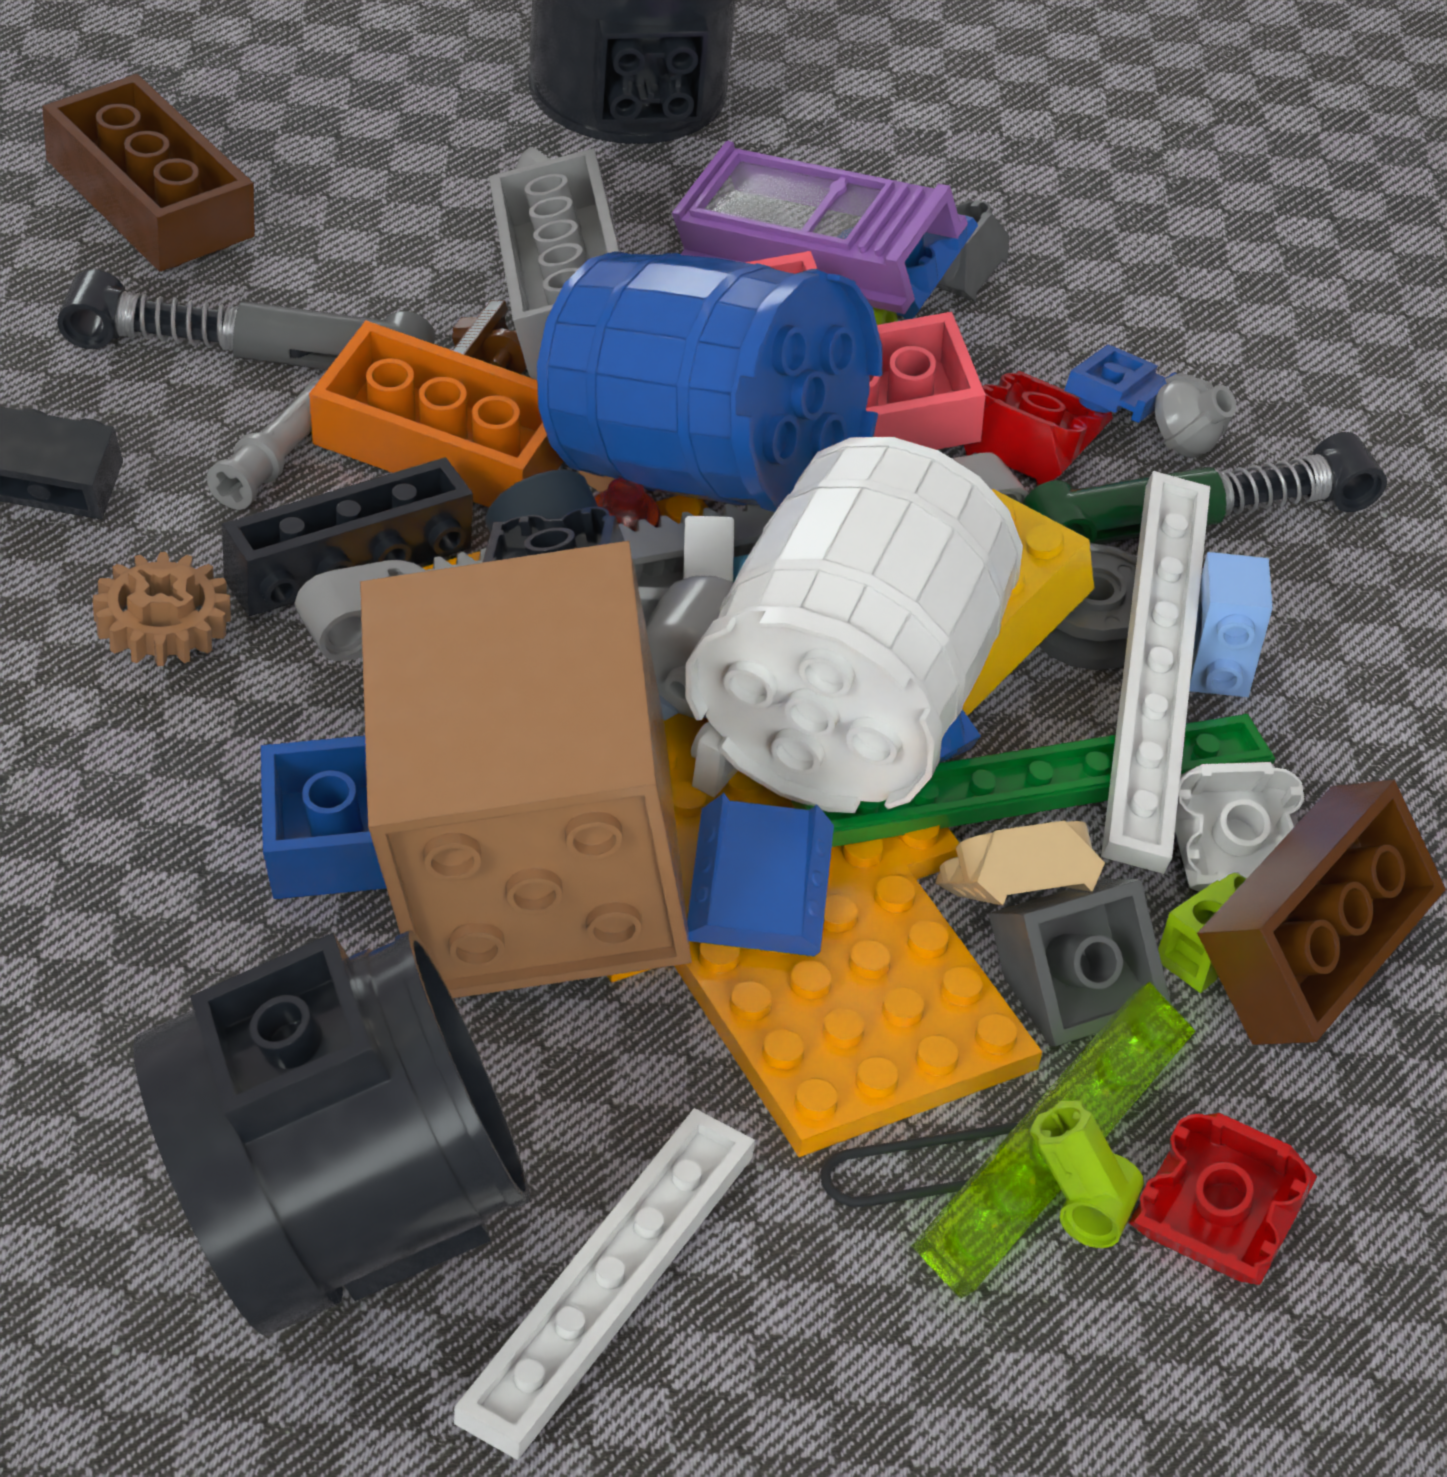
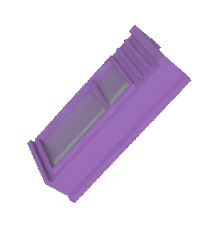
[672,141,968,314]

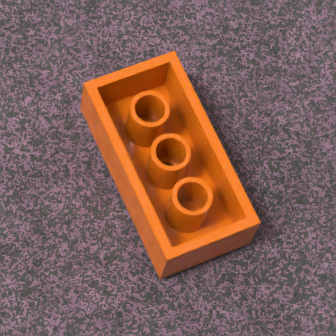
[309,320,563,507]

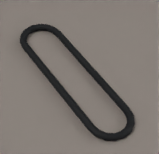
[820,1123,1050,1207]

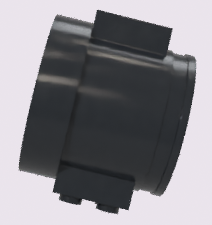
[528,0,736,144]
[133,930,530,1336]

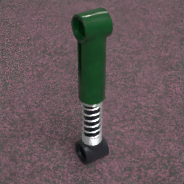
[1022,432,1387,545]

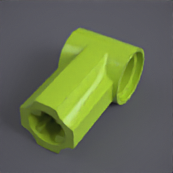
[1030,1100,1144,1249]

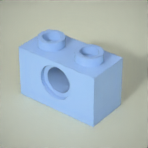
[1189,552,1273,697]

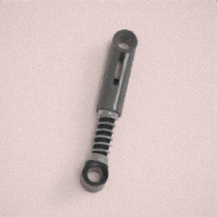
[57,270,436,370]

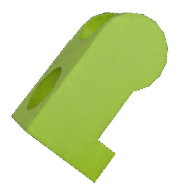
[1158,872,1247,994]

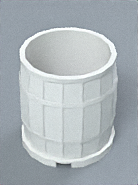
[685,437,1023,813]

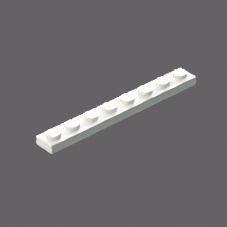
[1101,471,1210,874]

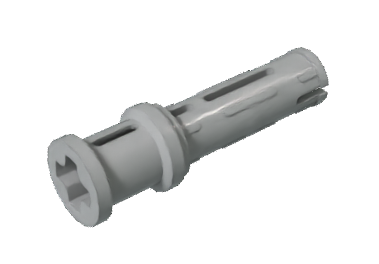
[206,380,319,510]

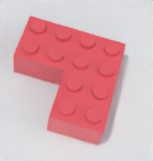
[745,251,985,450]

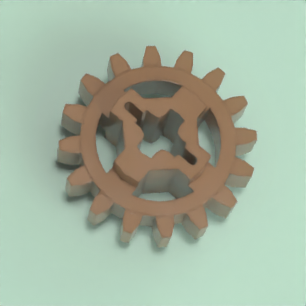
[93,552,231,666]

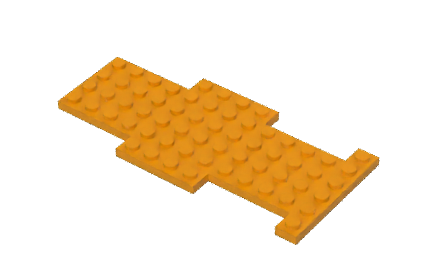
[422,495,1042,1157]

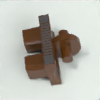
[447,300,527,374]

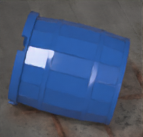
[537,251,882,512]

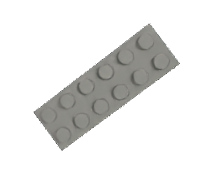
[489,148,621,380]

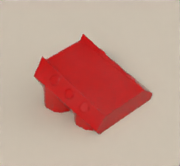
[964,371,1113,486]
[1129,1113,1317,1285]

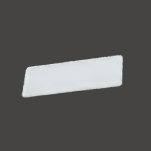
[683,516,734,582]

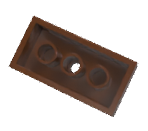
[42,74,255,272]
[1197,779,1446,1045]

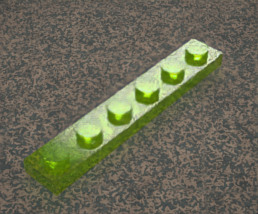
[911,982,1195,1299]

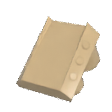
[935,820,1105,906]

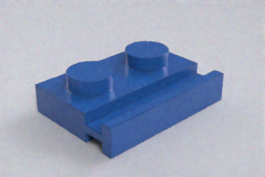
[1064,344,1177,423]

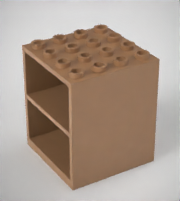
[360,541,692,998]

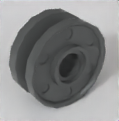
[1038,543,1137,670]

